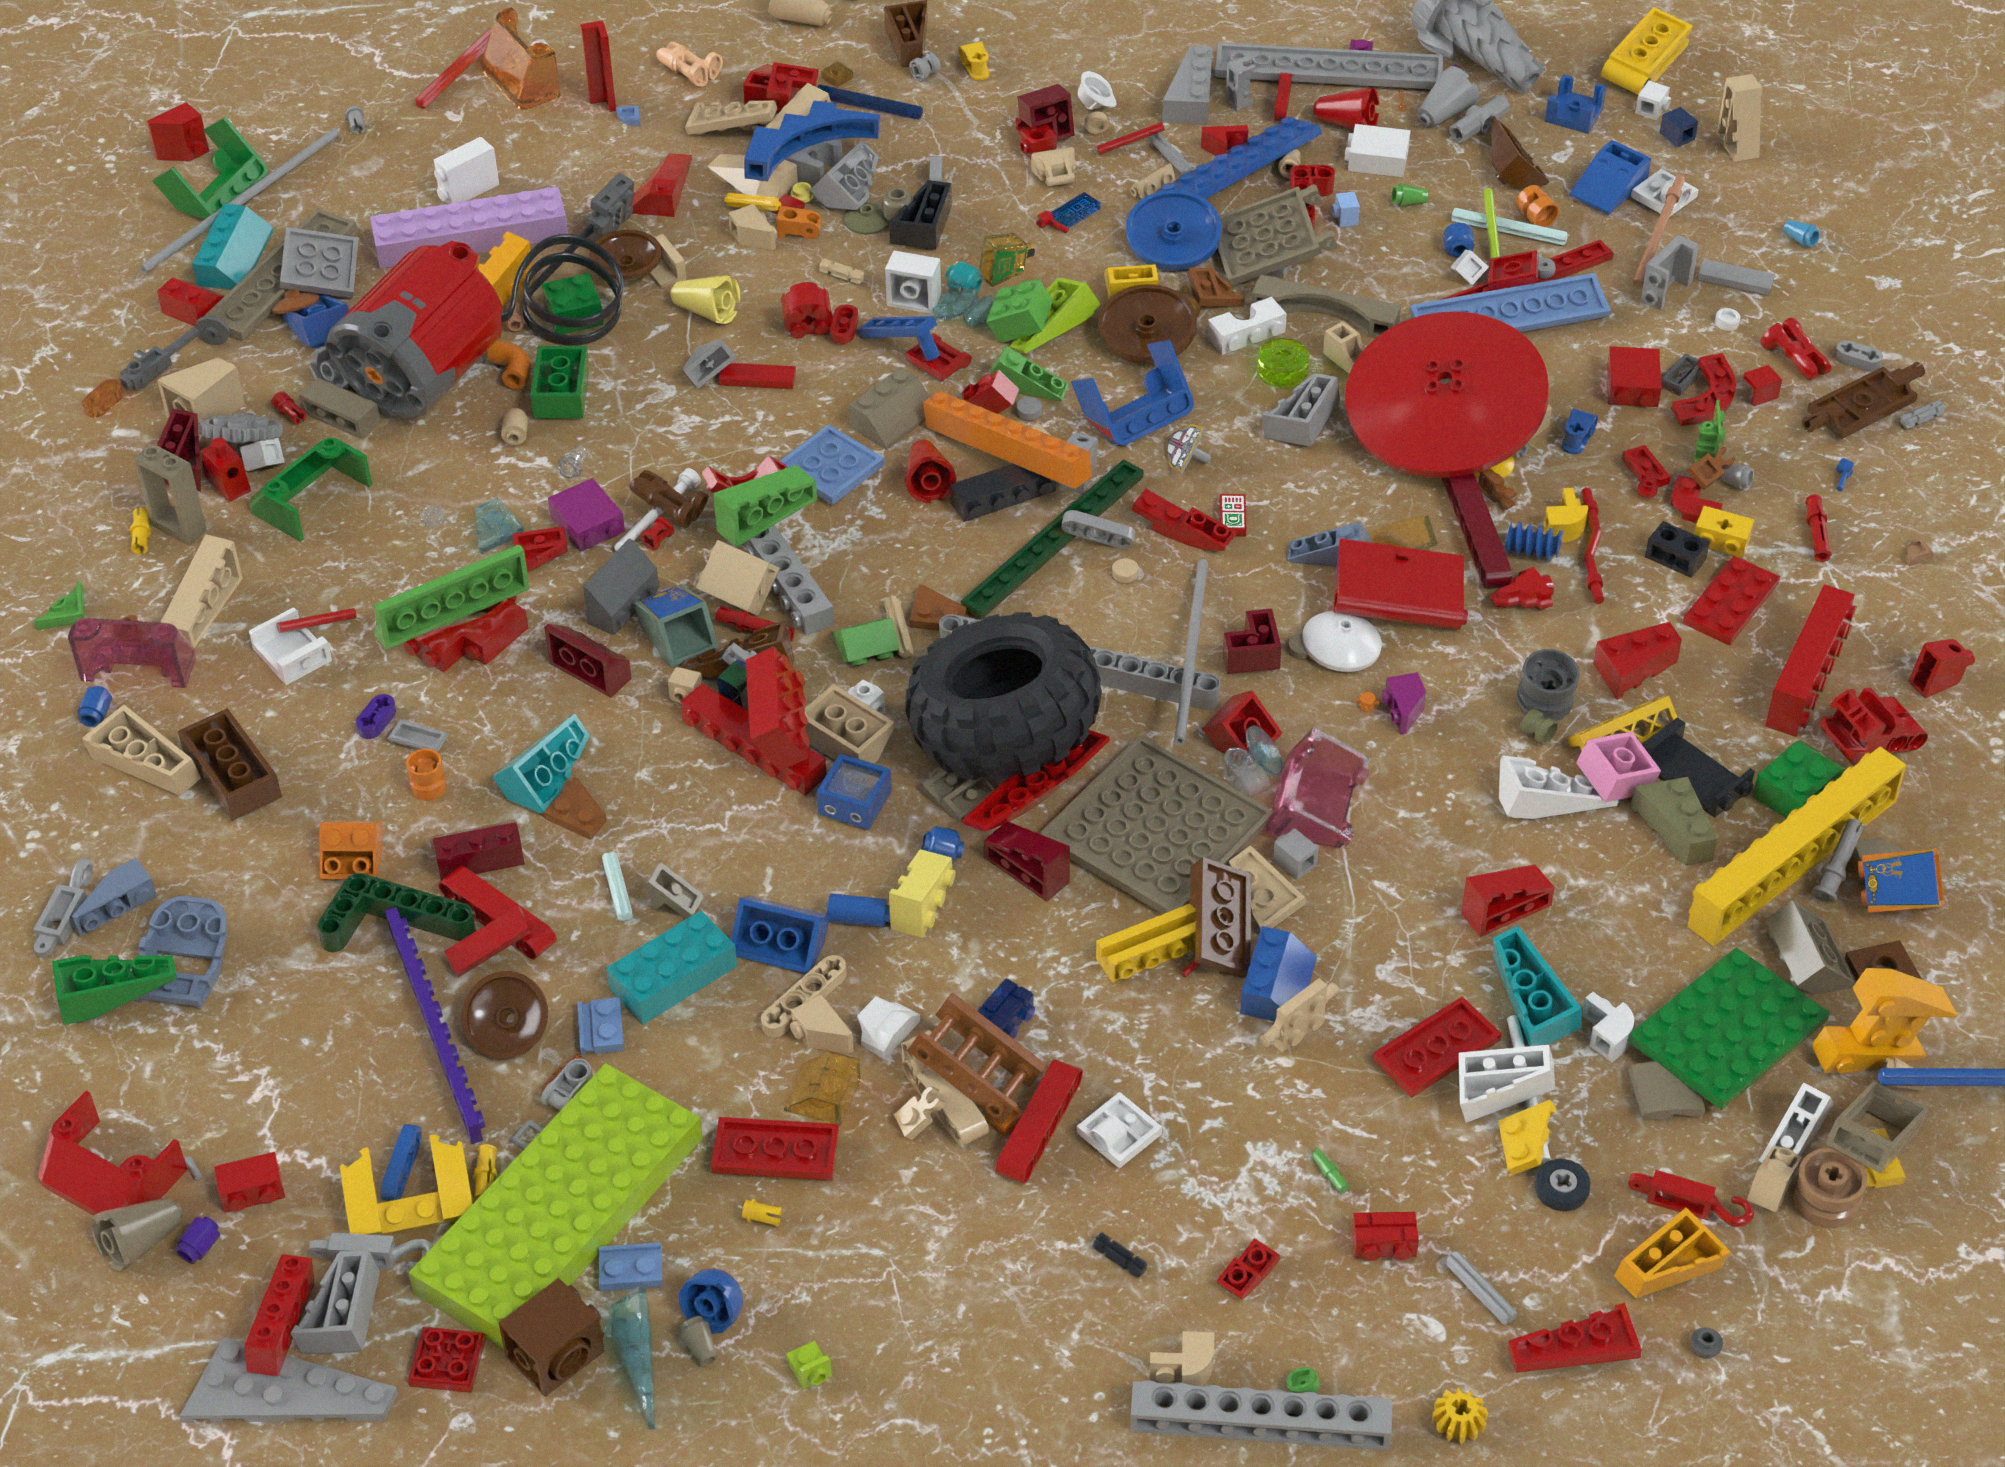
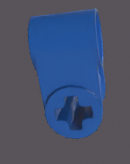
[1561,408,1598,454]

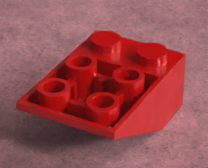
[743,64,801,113]

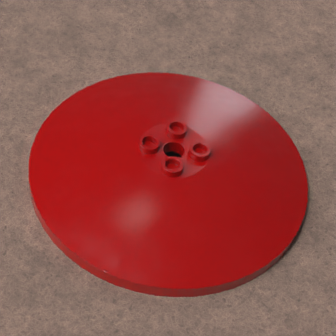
[1345,312,1549,478]

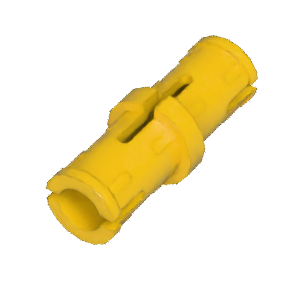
[130,507,151,555]
[473,1144,498,1202]

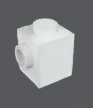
[1635,81,1671,120]

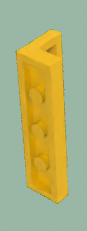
[1567,695,1677,751]

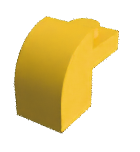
[1544,488,1588,543]

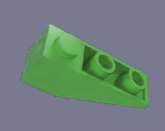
[988,346,1069,402]

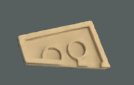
[1229,845,1306,931]

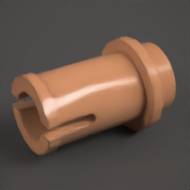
[505,302,525,331]

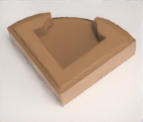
[1906,536,1934,566]

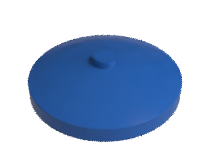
[1126,190,1222,271]

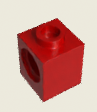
[1019,123,1057,160]

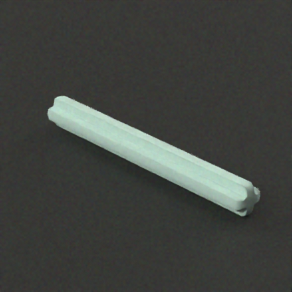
[1451,208,1568,246]

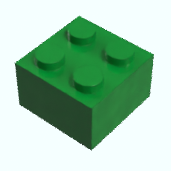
[542,273,604,335]

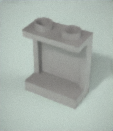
[1641,235,1699,310]

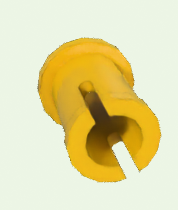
[742,1198,782,1227]

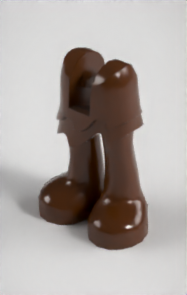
[629,470,709,529]

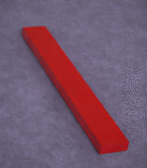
[1440,240,1614,300]

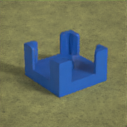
[1545,74,1607,134]

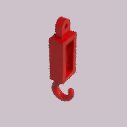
[1628,1170,1754,1227]

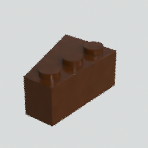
[884,0,928,68]

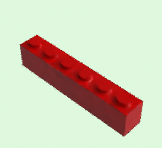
[680,683,827,796]

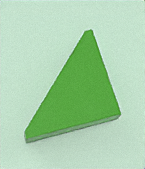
[34,582,86,630]

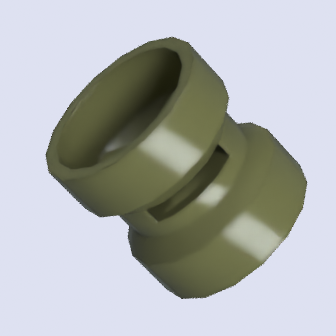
[1520,708,1559,745]

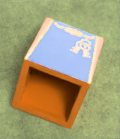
[1858,848,1945,913]

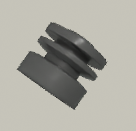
[1516,649,1580,721]

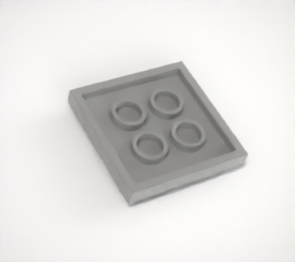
[279,227,359,298]

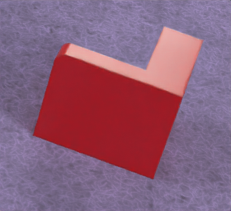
[1743,365,1782,406]

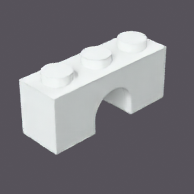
[1207,297,1287,355]

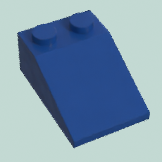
[280,294,349,348]

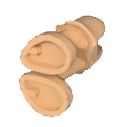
[656,42,723,87]

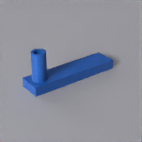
[857,316,940,361]

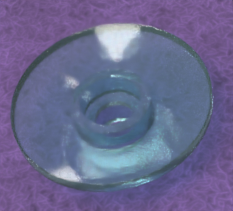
[1246,726,1283,776]

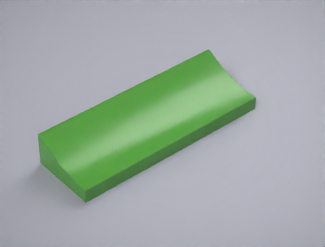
[374,545,530,650]

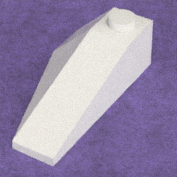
[1499,755,1619,819]

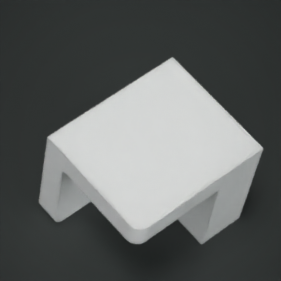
[1450,250,1488,285]
[240,438,285,471]

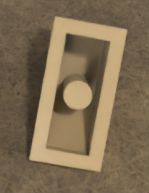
[790,995,854,1054]

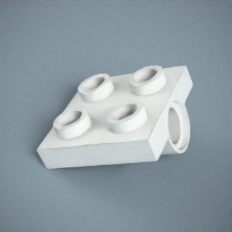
[1631,169,1699,216]
[1077,1092,1162,1169]

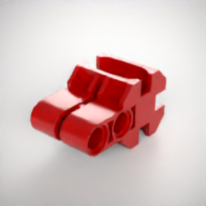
[1819,688,1928,767]

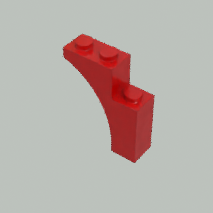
[403,599,529,672]

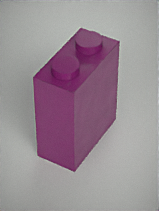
[548,478,625,552]

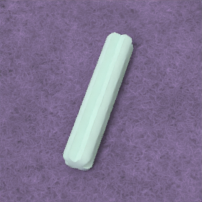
[602,851,633,922]

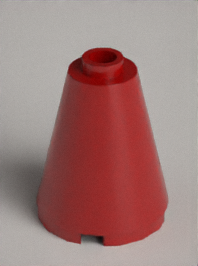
[1313,88,1379,131]
[905,439,956,503]

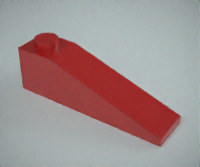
[632,153,692,217]

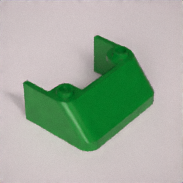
[152,116,268,220]
[249,437,372,542]

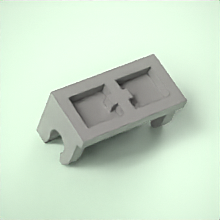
[1226,55,1256,111]

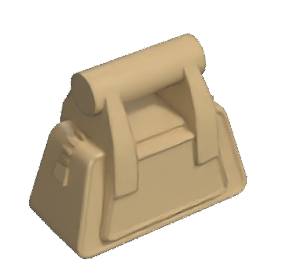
[1031,147,1076,187]

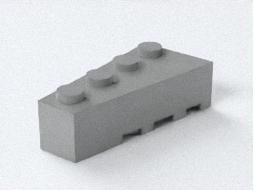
[1162,45,1213,124]

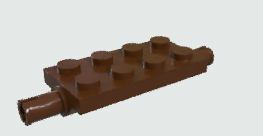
[1802,362,1925,439]

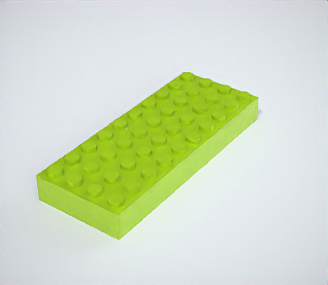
[409,1063,703,1350]

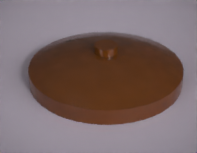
[1098,284,1197,364]

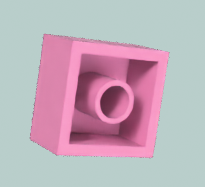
[1576,732,1661,802]

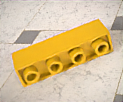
[1096,904,1196,983]

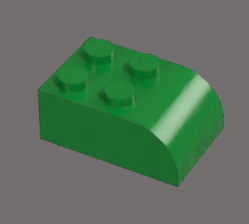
[530,346,589,419]
[1753,740,1846,819]

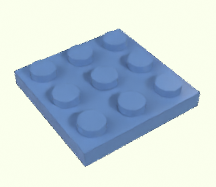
[780,424,885,505]

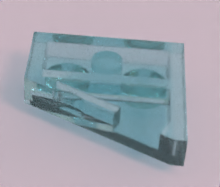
[475,498,524,554]

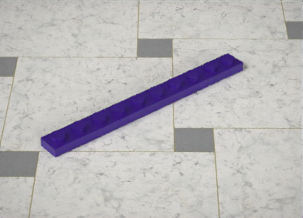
[385,908,486,1144]

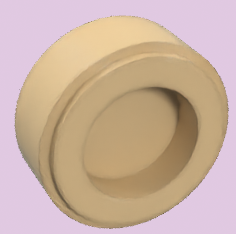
[1085,112,1109,134]
[1112,558,1138,583]

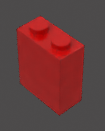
[1607,346,1662,407]

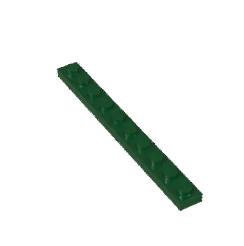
[961,459,1144,620]

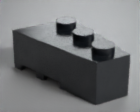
[889,180,952,250]

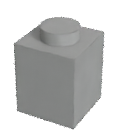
[1273,828,1319,880]

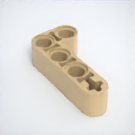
[902,1030,989,1147]

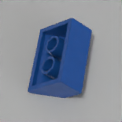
[731,896,830,973]
[1240,926,1317,1021]

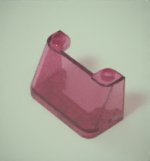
[68,618,196,688]
[1266,727,1369,848]

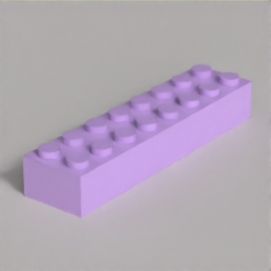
[370,187,568,268]

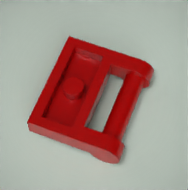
[906,333,972,382]

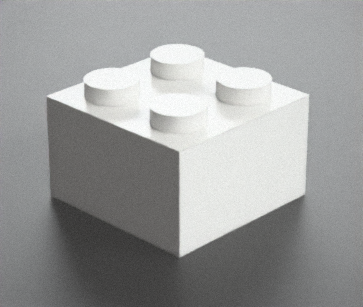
[885,251,941,314]

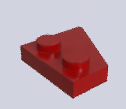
[512,526,568,573]

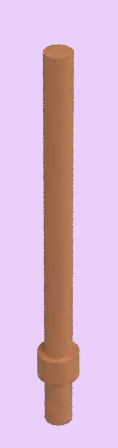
[1633,174,1685,286]

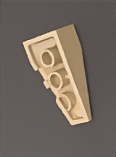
[707,154,798,212]

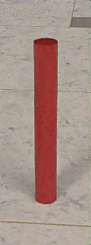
[1097,122,1165,155]
[277,608,357,633]

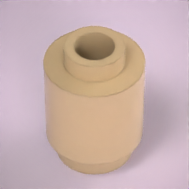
[501,408,528,445]

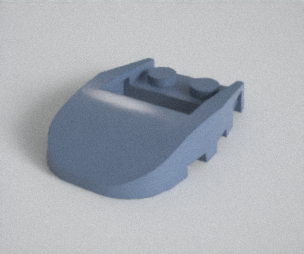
[135,896,228,1009]

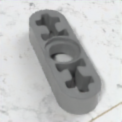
[1061,510,1136,549]

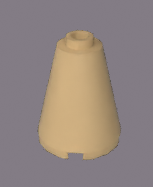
[768,0,833,26]

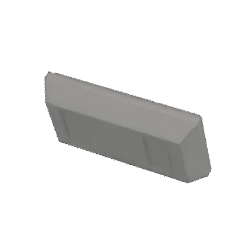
[387,719,449,752]

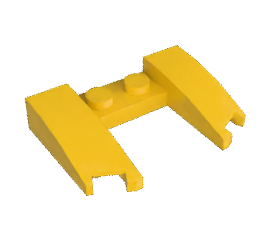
[340,1134,473,1236]

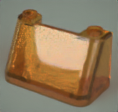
[481,7,561,110]

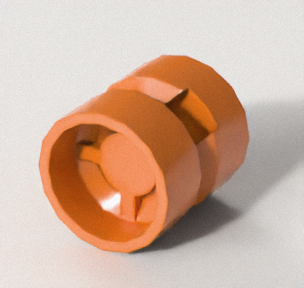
[1515,185,1560,227]
[406,748,447,801]

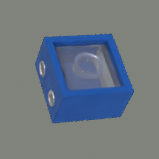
[817,753,892,830]

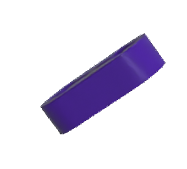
[356,694,396,739]

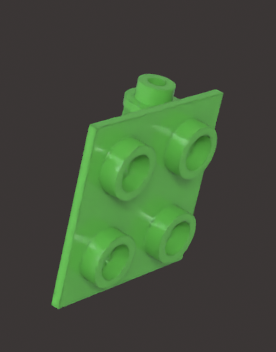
[1694,400,1725,462]

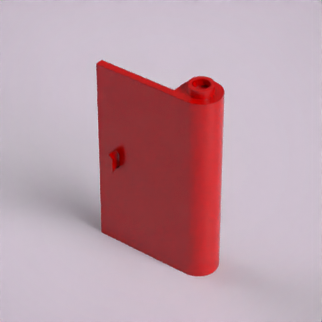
[1333,538,1468,630]

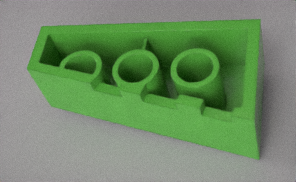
[713,465,817,547]

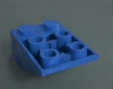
[1569,140,1651,215]

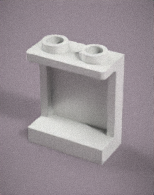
[249,608,332,685]

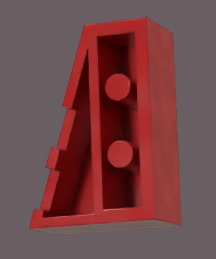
[1593,621,1682,700]
[1461,864,1555,937]

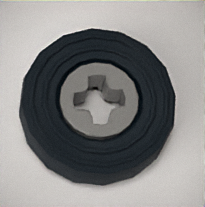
[1535,1158,1591,1211]

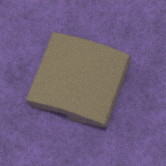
[920,770,998,821]
[1628,1062,1706,1121]

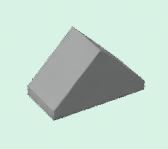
[683,338,737,389]

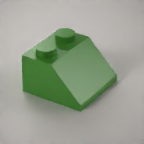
[831,618,900,666]

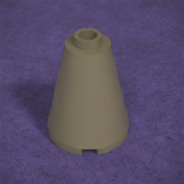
[91,1198,183,1271]

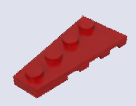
[1508,1302,1642,1373]

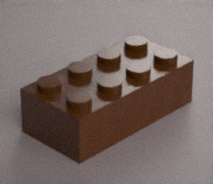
[178,708,282,821]

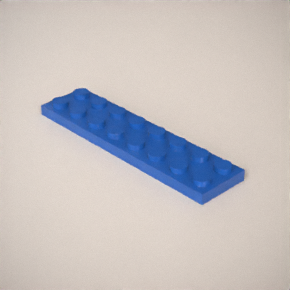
[1155,117,1322,199]

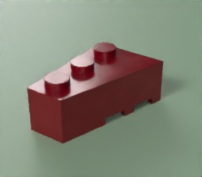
[157,409,201,492]
[984,821,1070,902]

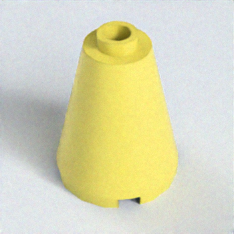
[670,275,740,324]

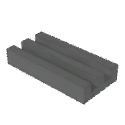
[1661,354,1702,396]

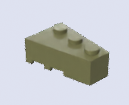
[1630,777,1717,866]

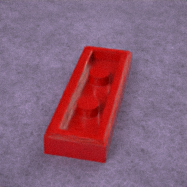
[719,363,796,389]
[444,906,533,977]

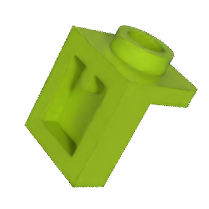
[786,1340,832,1389]

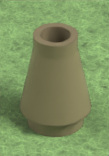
[680,1316,718,1366]

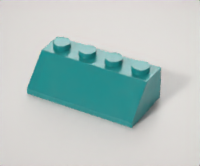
[192,204,273,290]

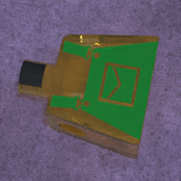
[979,233,1035,287]

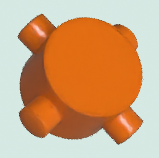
[1355,692,1379,712]

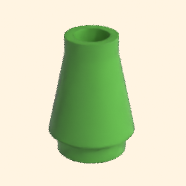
[1391,183,1428,207]

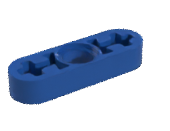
[381,1124,422,1201]

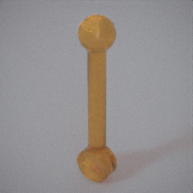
[1397,87,1407,112]

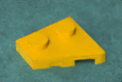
[1498,1100,1556,1175]

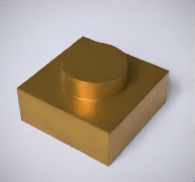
[821,61,853,88]

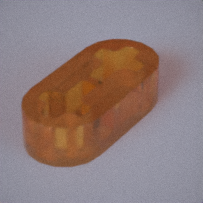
[82,379,124,418]

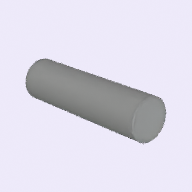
[185,1156,202,1180]

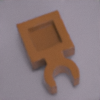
[1687,447,1735,490]
[1478,468,1517,510]

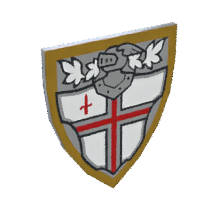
[1165,424,1211,474]

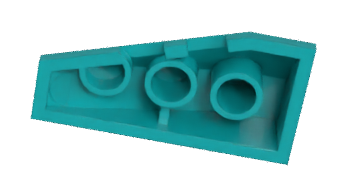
[492,713,590,813]

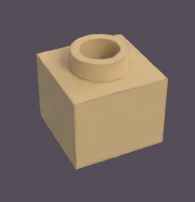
[668,667,702,703]

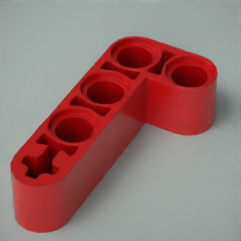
[1289,165,1335,229]

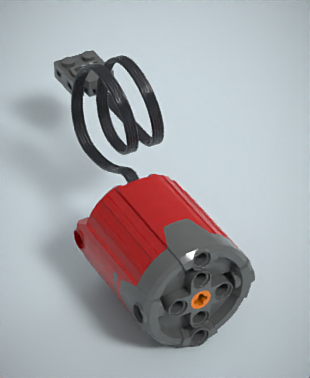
[325,172,635,419]

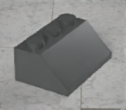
[583,539,660,635]

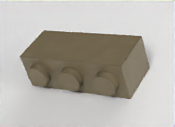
[299,378,380,440]

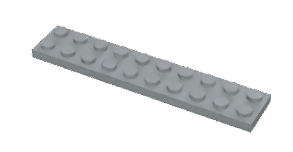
[1215,43,1443,90]

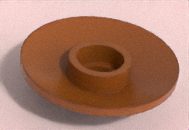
[271,289,319,314]

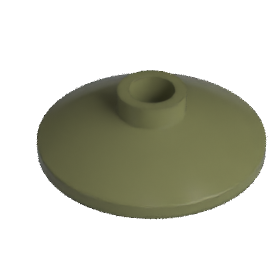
[844,202,889,235]

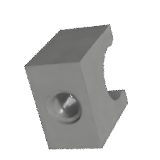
[785,140,843,188]

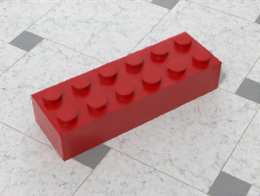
[1765,584,1857,737]

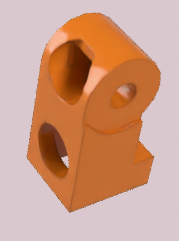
[776,206,822,239]

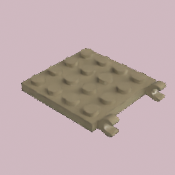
[1218,185,1338,287]

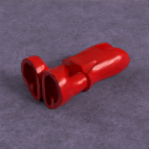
[1760,317,1832,380]

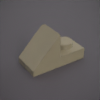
[646,862,704,919]

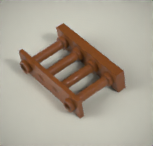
[907,992,1047,1124]

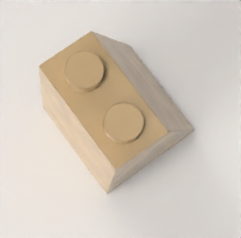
[157,357,245,437]

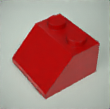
[147,102,209,161]
[157,277,225,326]
[1202,690,1283,767]

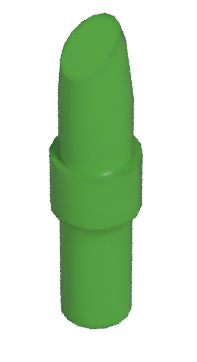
[1312,1148,1349,1194]

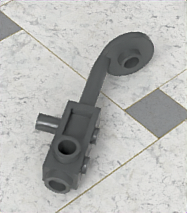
[119,316,230,391]

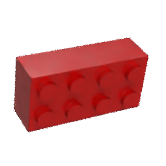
[746,646,810,771]

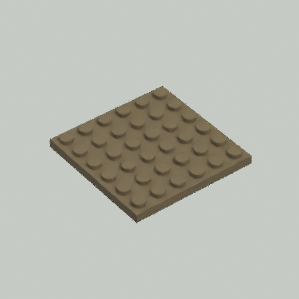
[1039,735,1275,914]

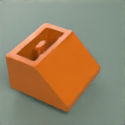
[319,820,383,879]

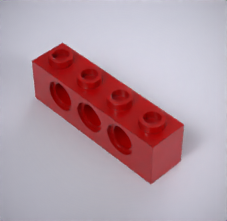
[244,1254,315,1377]

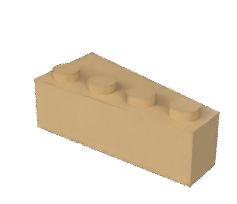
[160,534,243,650]
[81,705,201,796]

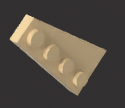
[685,100,777,135]

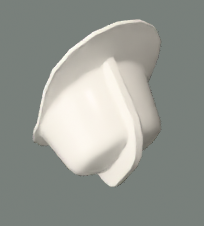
[1078,71,1117,110]

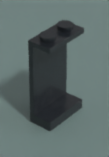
[1642,717,1755,818]

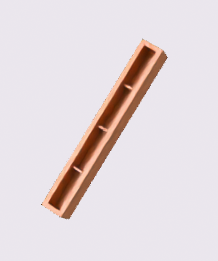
[923,391,1092,489]

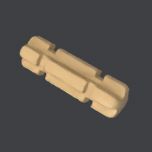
[819,258,864,284]

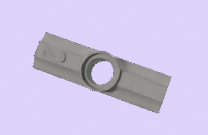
[1449,95,1510,144]

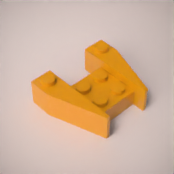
[1811,968,1957,1074]

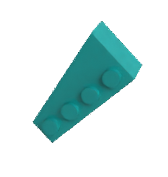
[1493,926,1582,1047]

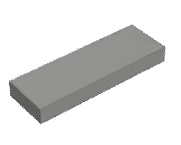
[1698,259,1775,295]

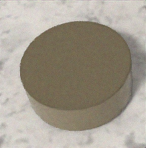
[1288,634,1310,660]

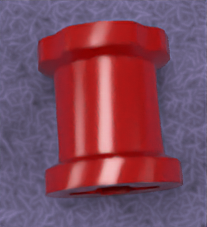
[640,517,674,550]

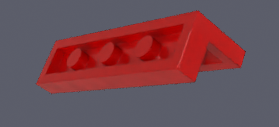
[580,20,616,112]

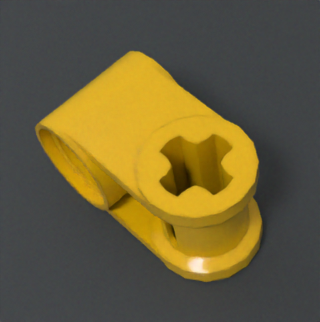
[959,41,990,81]

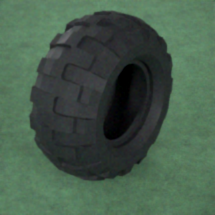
[905,612,1102,781]

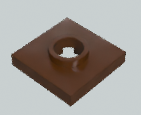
[1845,940,1922,980]

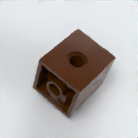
[498,1278,605,1397]

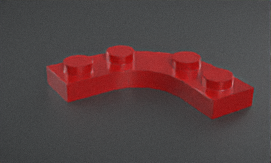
[1671,353,1736,426]

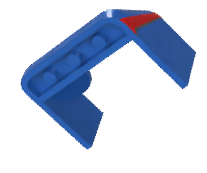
[1071,340,1194,446]

